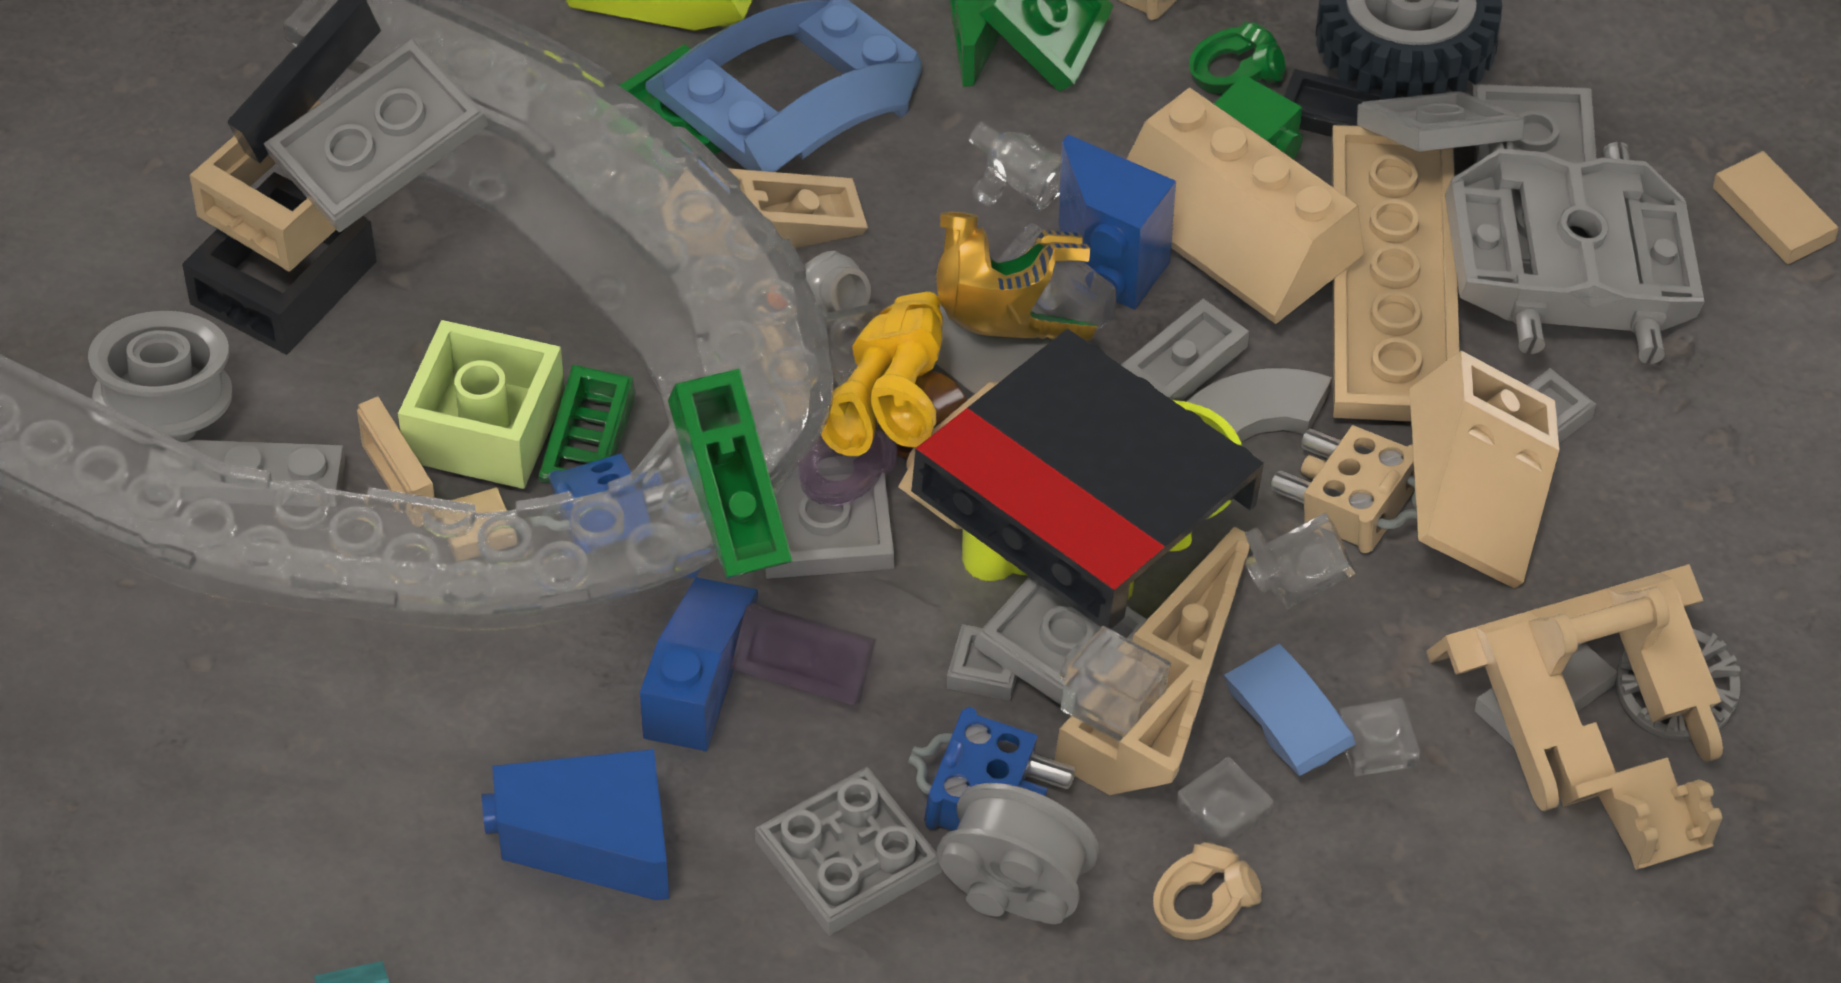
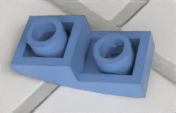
[1224,643,1356,777]

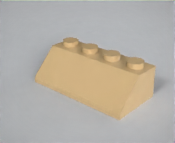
[1127,87,1364,324]

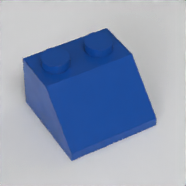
[1058,134,1176,310]

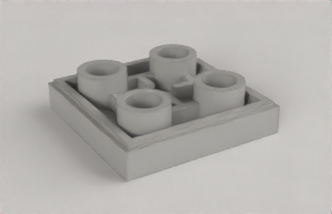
[755,767,942,936]

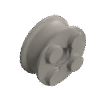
[88,311,233,443]
[936,783,1099,924]

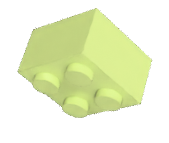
[398,320,565,489]

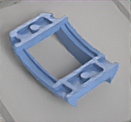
[646,0,922,172]

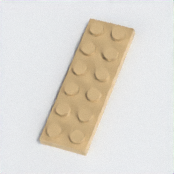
[1331,125,1459,421]

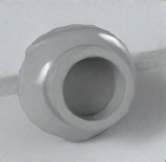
[773,251,871,327]

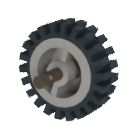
[1315,0,1503,99]

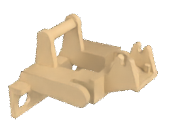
[1426,564,1723,870]

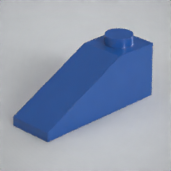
[640,577,758,752]

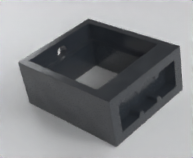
[182,172,377,355]

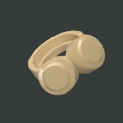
[1153,842,1262,940]

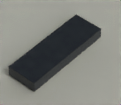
[227,0,381,163]

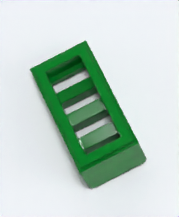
[539,364,636,483]

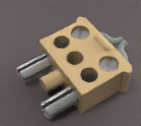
[1271,425,1417,553]

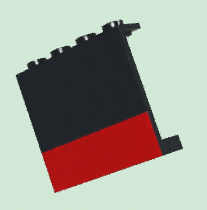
[911,328,1264,632]

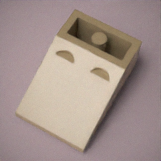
[1409,351,1559,589]

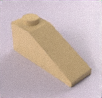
[664,166,868,261]

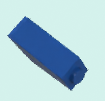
[481,749,669,900]

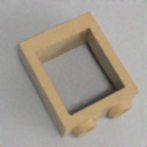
[189,101,336,272]

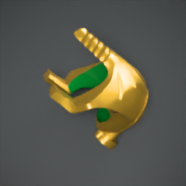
[936,212,1097,341]

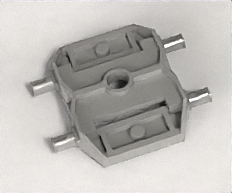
[1445,141,1705,364]

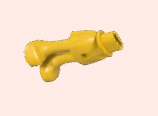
[819,292,943,456]

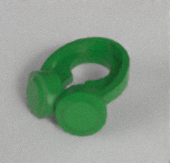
[1189,21,1286,94]

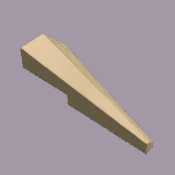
[1054,526,1252,796]

